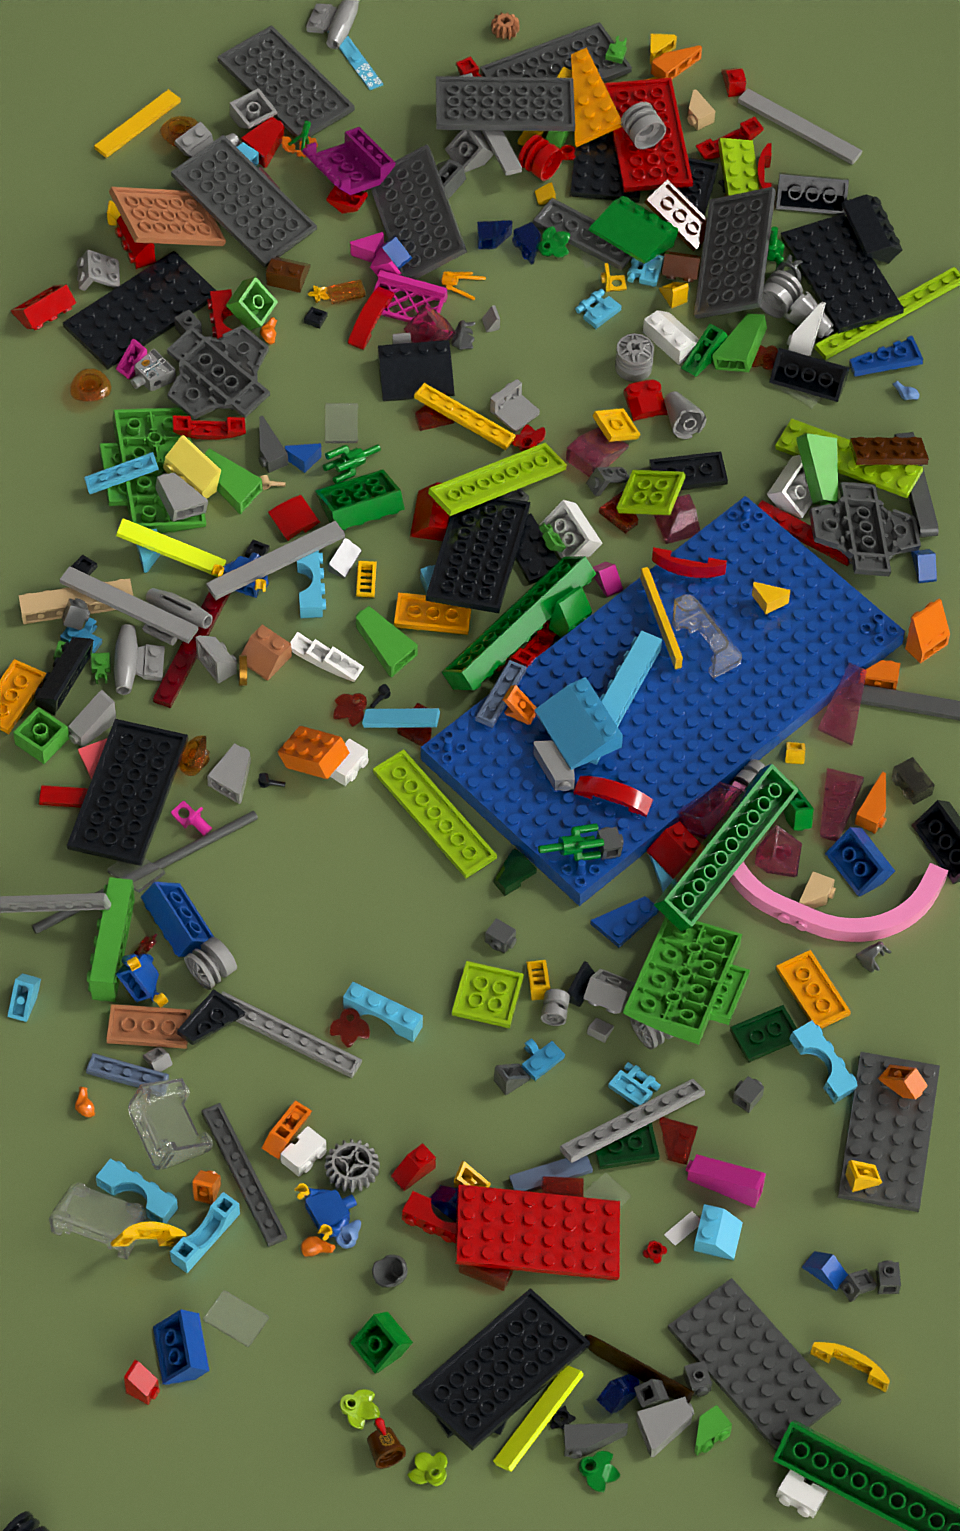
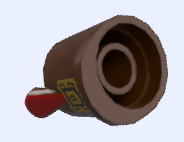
[367,1418,406,1469]

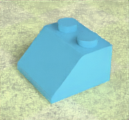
[694,1204,743,1260]

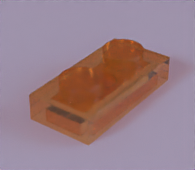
[327,279,366,304]

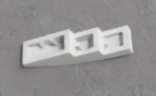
[290,632,364,682]

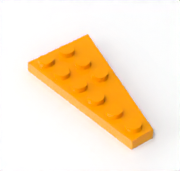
[571,47,622,147]

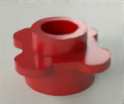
[561,145,576,161]
[643,1240,667,1264]

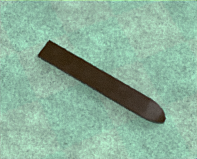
[584,1334,694,1403]

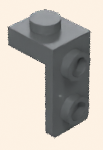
[586,467,629,496]

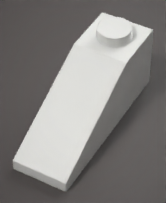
[787,302,826,356]

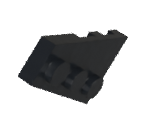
[176,989,245,1045]

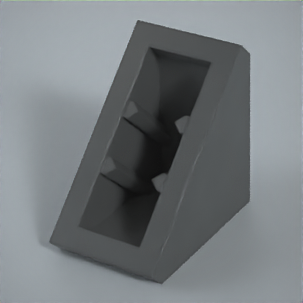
[494,1064,531,1095]

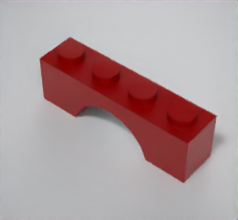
[207,289,233,339]
[402,1191,456,1243]

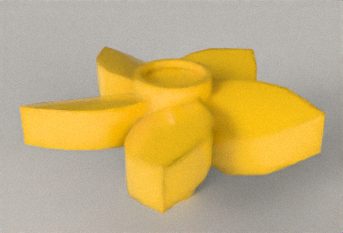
[308,285,329,303]

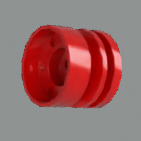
[518,135,563,181]

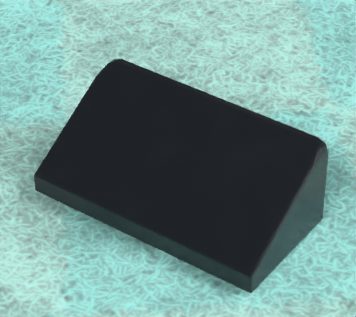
[567,961,595,1007]

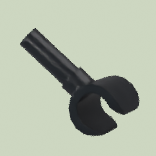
[370,684,391,708]
[258,773,286,788]

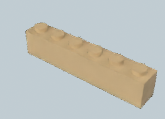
[19,579,133,624]

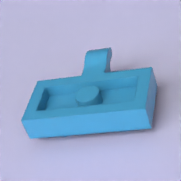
[60,618,102,653]
[522,1039,565,1081]

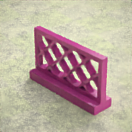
[373,270,448,329]

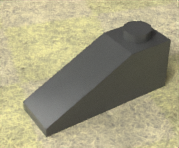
[259,415,288,473]
[563,1423,628,1459]

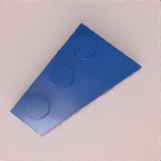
[590,896,659,948]

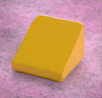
[535,182,556,205]
[107,200,121,226]
[785,742,805,764]

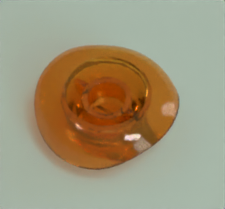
[160,116,198,147]
[70,368,112,401]
[179,735,210,776]

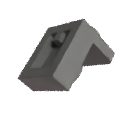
[840,1269,877,1302]

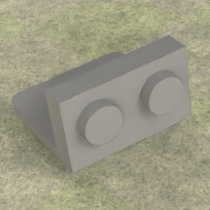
[76,250,120,291]
[490,379,540,432]

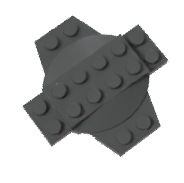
[167,325,270,420]
[809,482,921,577]

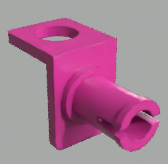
[171,801,212,836]

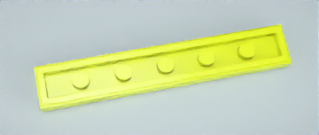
[116,518,226,577]
[493,1365,584,1472]

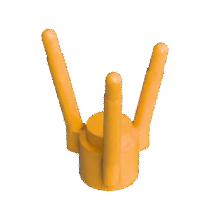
[442,271,486,300]

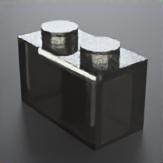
[892,757,935,805]

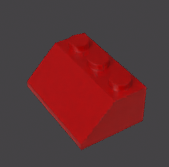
[115,216,156,269]
[11,284,76,330]
[410,482,451,541]
[647,821,701,879]

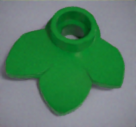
[539,226,570,258]
[579,1451,620,1492]

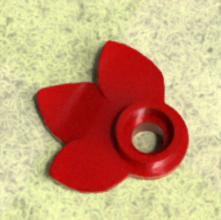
[512,424,546,452]

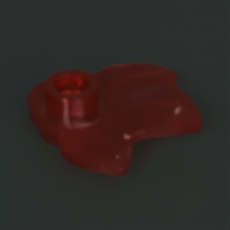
[752,345,778,370]
[333,693,367,727]
[133,933,157,955]
[330,1008,370,1048]

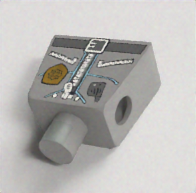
[131,348,176,391]

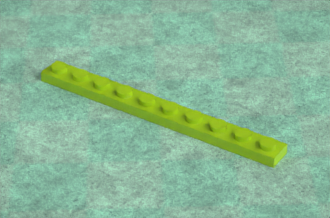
[814,267,960,360]

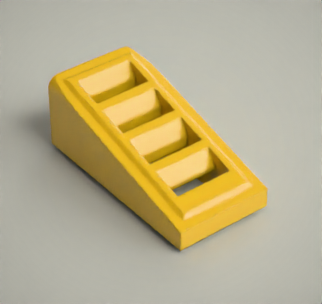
[356,561,377,598]
[526,960,551,1001]

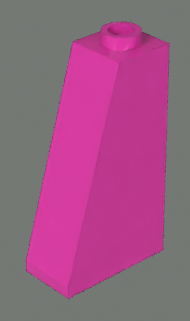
[686,1154,766,1208]

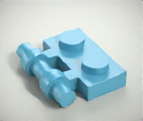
[627,255,664,287]
[575,289,621,329]
[608,1062,661,1107]

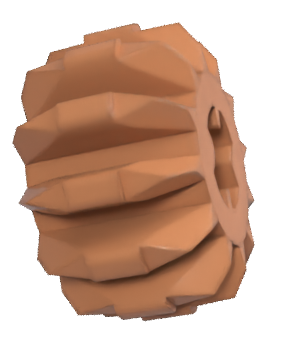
[491,12,520,40]

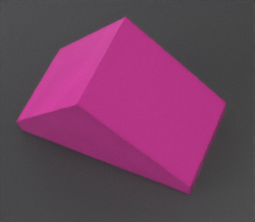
[350,232,384,263]
[370,247,401,276]
[116,339,147,379]
[593,562,623,597]

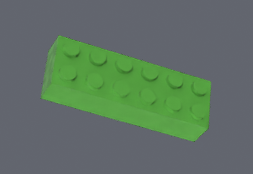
[87,877,135,1002]

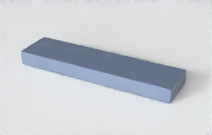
[476,660,527,728]
[86,1053,169,1095]
[509,1155,593,1192]

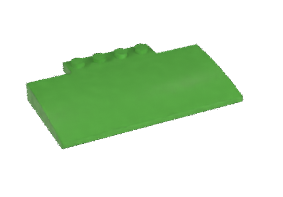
[99,408,206,533]
[623,917,750,1045]

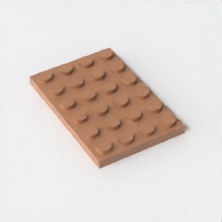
[109,187,226,246]

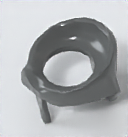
[776,255,803,283]
[451,320,475,350]
[856,941,891,972]

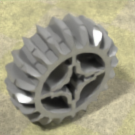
[324,1138,380,1193]

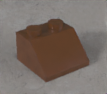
[662,251,701,282]
[266,257,311,293]

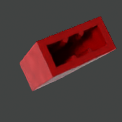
[241,116,284,168]

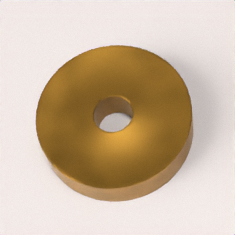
[239,655,247,686]

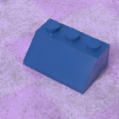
[825,827,895,897]
[153,1309,209,1385]

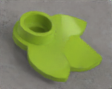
[339,1389,380,1430]
[407,1451,448,1486]

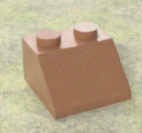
[241,624,292,681]

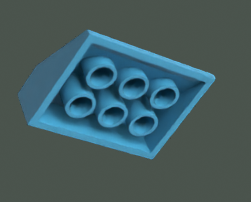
[534,677,623,770]

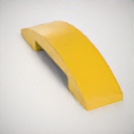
[111,1221,187,1246]
[811,1342,890,1392]

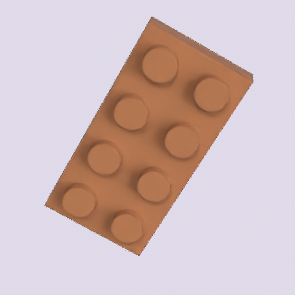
[107,1004,191,1049]

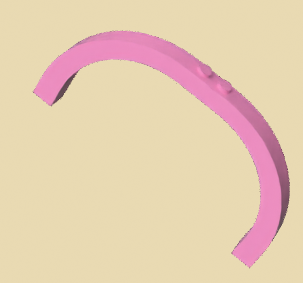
[719,781,948,942]

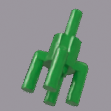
[767,226,784,271]
[323,444,381,484]
[538,823,604,862]

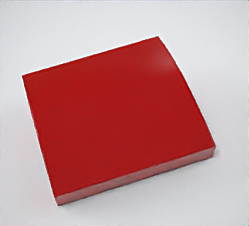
[268,495,320,541]

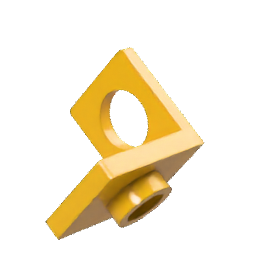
[601,263,627,292]

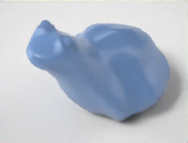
[892,381,919,401]
[335,1220,361,1249]

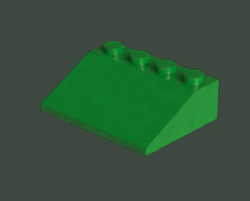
[589,196,679,264]
[315,469,405,531]

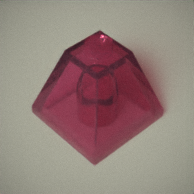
[404,304,456,343]
[654,494,700,544]
[755,825,802,877]

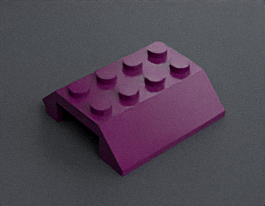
[302,127,395,195]

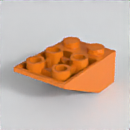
[905,598,950,664]

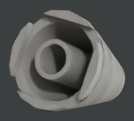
[784,291,834,339]
[664,391,706,439]

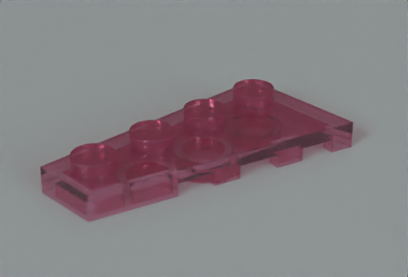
[818,663,867,746]
[820,768,864,841]

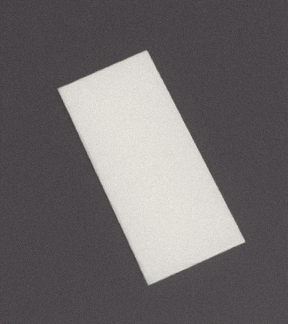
[664,1211,700,1246]

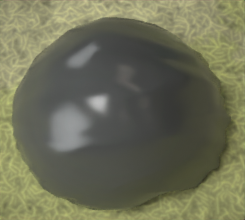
[372,1254,408,1287]

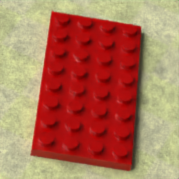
[604,78,693,192]
[455,1184,620,1280]

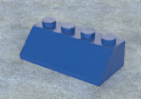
[141,882,214,957]

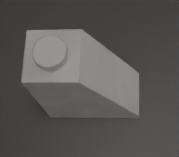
[155,473,208,522]
[68,690,116,748]
[533,741,575,791]
[207,743,251,804]
[636,1397,694,1458]

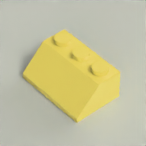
[163,435,221,499]

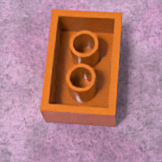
[277,726,350,779]

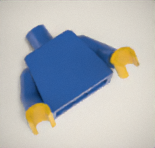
[211,553,269,598]
[116,954,169,1008]
[294,1183,357,1241]

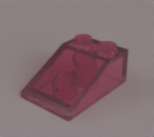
[566,427,629,477]
[676,782,743,839]

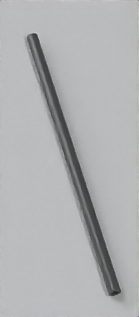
[32,811,258,934]

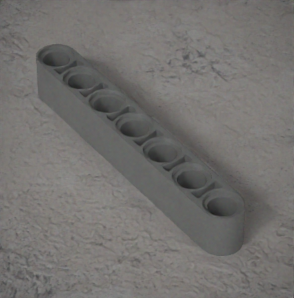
[894,432,939,538]

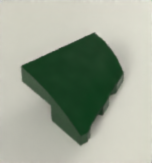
[493,848,537,896]

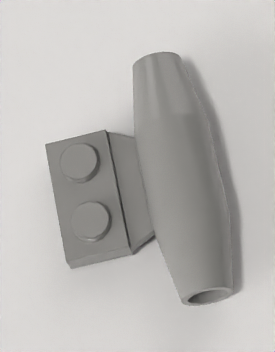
[306,0,359,49]
[174,122,240,157]
[142,588,212,646]
[113,624,165,695]

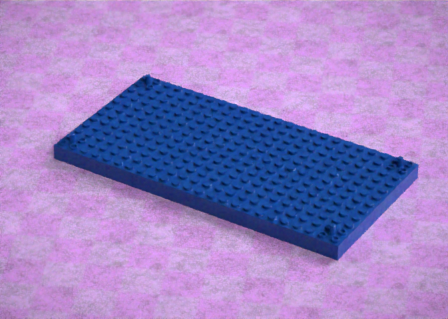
[421,496,905,906]

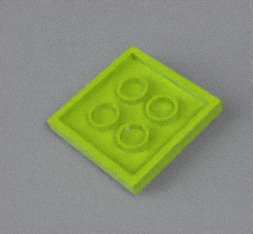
[617,470,685,515]
[452,961,524,1029]

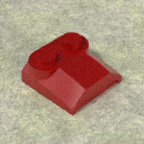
[623,379,668,421]

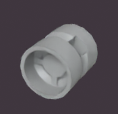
[734,759,765,786]
[541,989,570,1026]

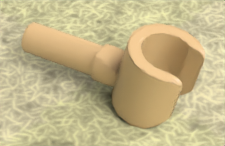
[260,475,286,490]

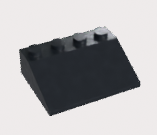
[378,340,455,401]

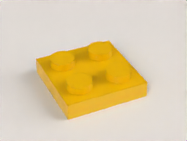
[592,408,640,442]

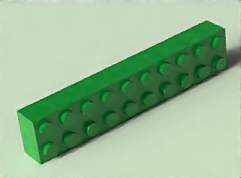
[442,556,596,691]
[653,764,799,932]
[773,1420,960,1531]

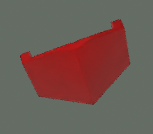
[326,186,368,214]

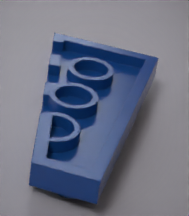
[849,336,923,377]

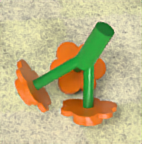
[281,121,318,159]

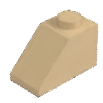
[687,89,715,131]
[799,871,836,909]

